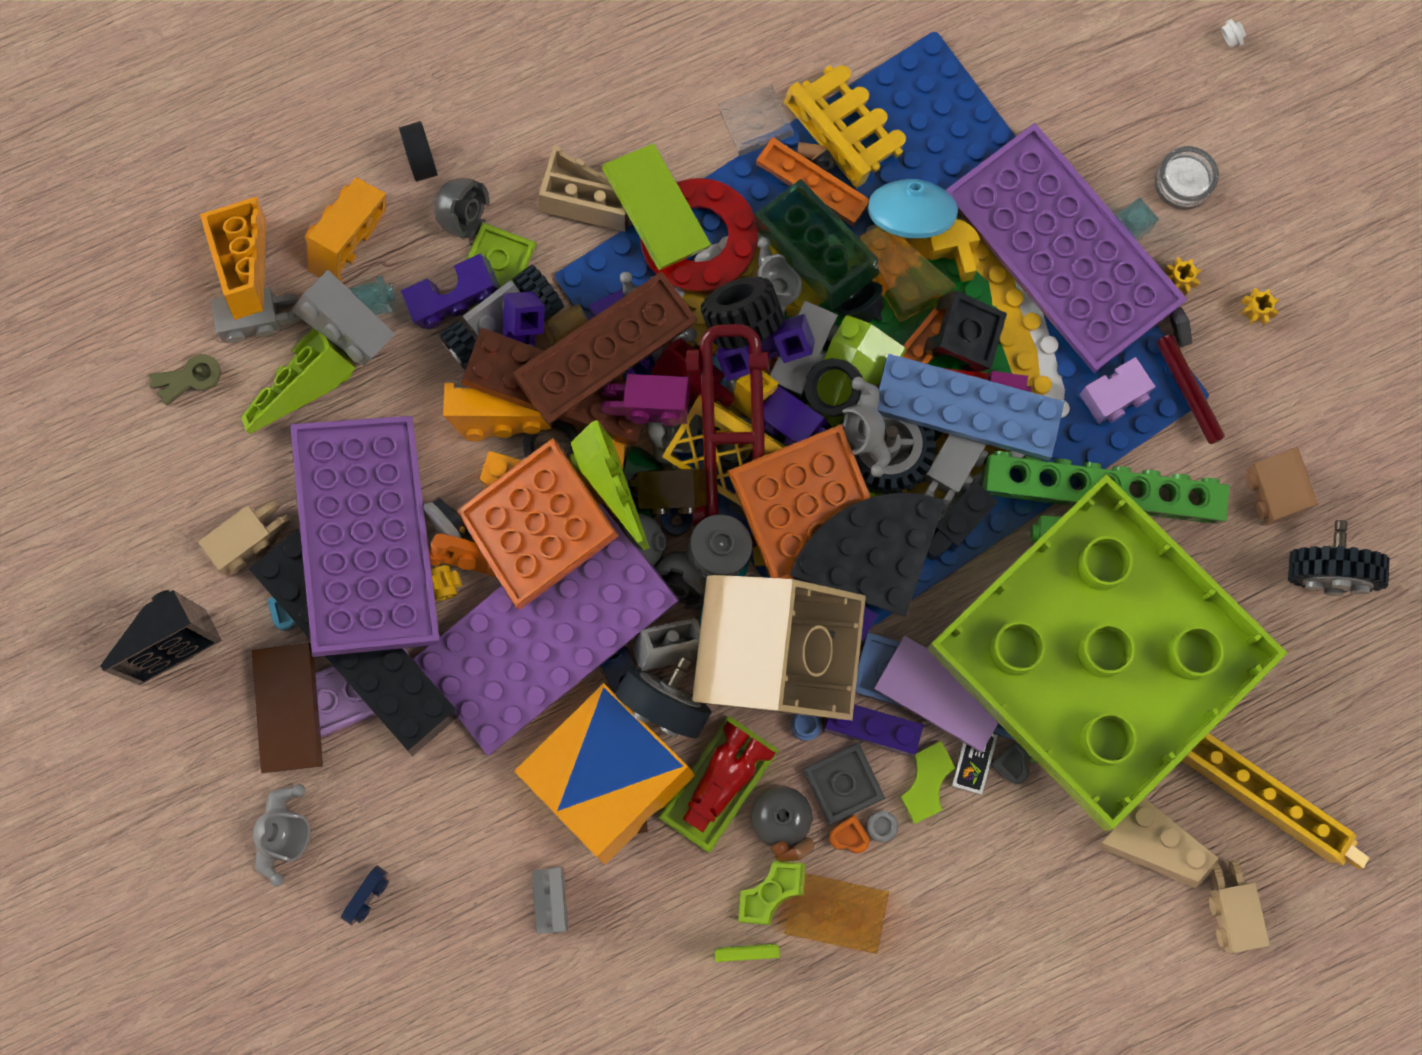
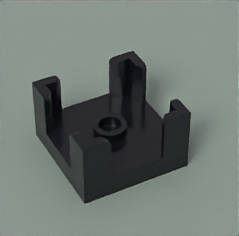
[923,290,1007,372]

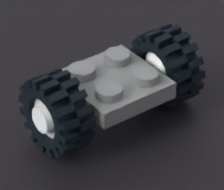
[439,264,564,371]

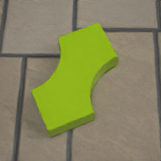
[900,741,956,824]
[738,861,806,925]

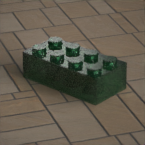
[755,179,879,310]

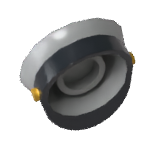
[424,497,468,538]

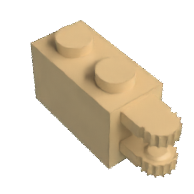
[198,500,291,575]
[1209,859,1270,953]

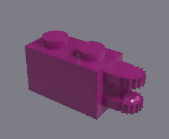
[600,374,691,426]

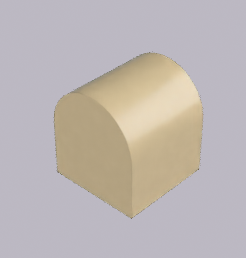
[692,575,866,721]

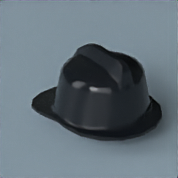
[825,275,884,323]

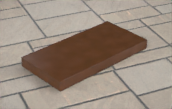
[251,643,323,773]

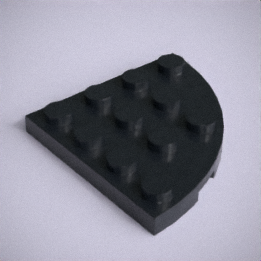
[788,493,945,617]

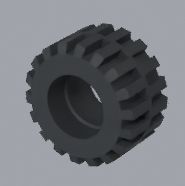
[700,276,784,349]

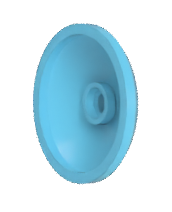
[868,179,958,238]

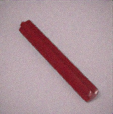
[1157,334,1225,444]

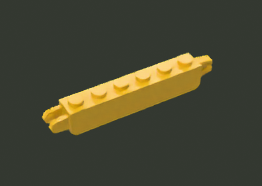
[1182,733,1370,869]

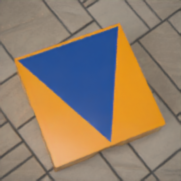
[514,683,695,865]

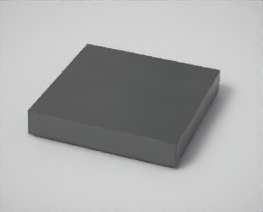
[803,742,885,825]

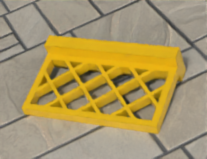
[662,394,786,507]

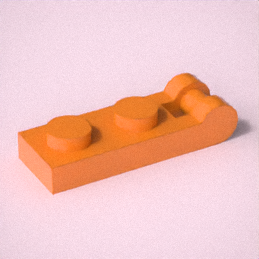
[429,533,497,578]

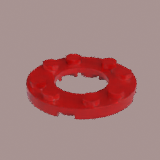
[640,178,758,294]

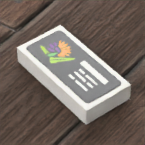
[951,734,998,795]

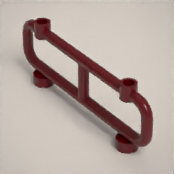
[686,324,769,548]

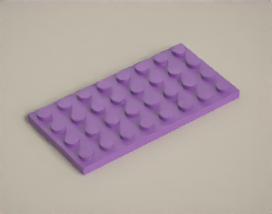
[946,123,1188,373]
[290,416,440,657]
[413,504,680,756]

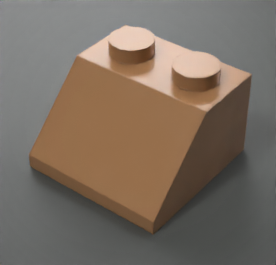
[1246,447,1318,526]

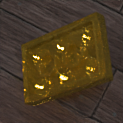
[784,873,889,954]

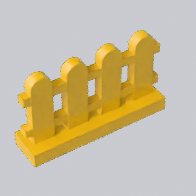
[784,65,906,189]

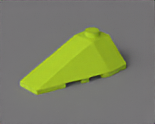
[806,315,906,427]
[241,328,356,434]
[570,420,650,550]

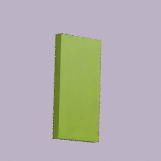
[602,143,711,271]
[658,715,779,854]

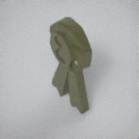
[148,354,222,406]

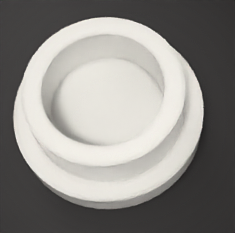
[1221,19,1246,48]

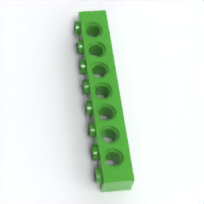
[981,451,1230,524]

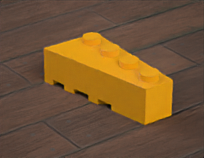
[200,196,266,320]

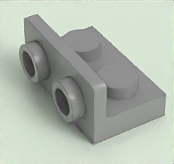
[532,867,568,934]

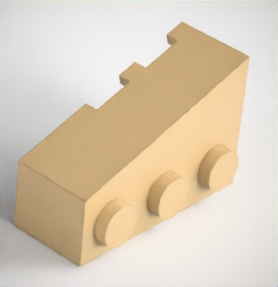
[539,144,629,232]
[1102,798,1219,889]

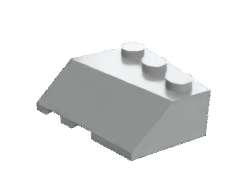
[291,270,395,366]

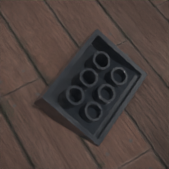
[100,590,222,685]

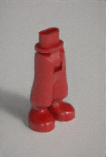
[682,721,776,832]

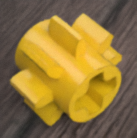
[1164,257,1202,296]
[1240,288,1279,326]
[431,565,462,601]

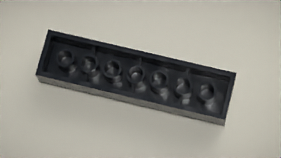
[249,529,459,757]

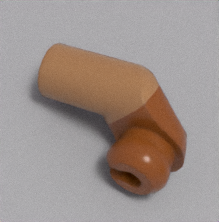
[771,837,815,863]

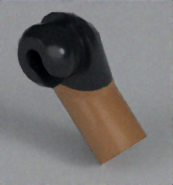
[796,142,835,172]

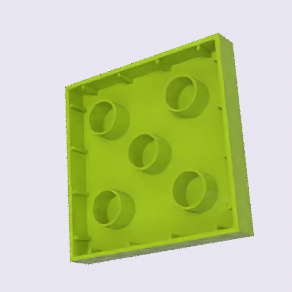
[927,474,1288,831]

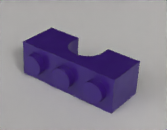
[401,253,500,329]
[503,292,545,347]
[716,314,815,381]
[823,705,924,757]

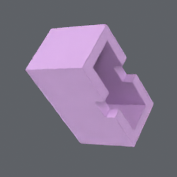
[1079,357,1155,424]

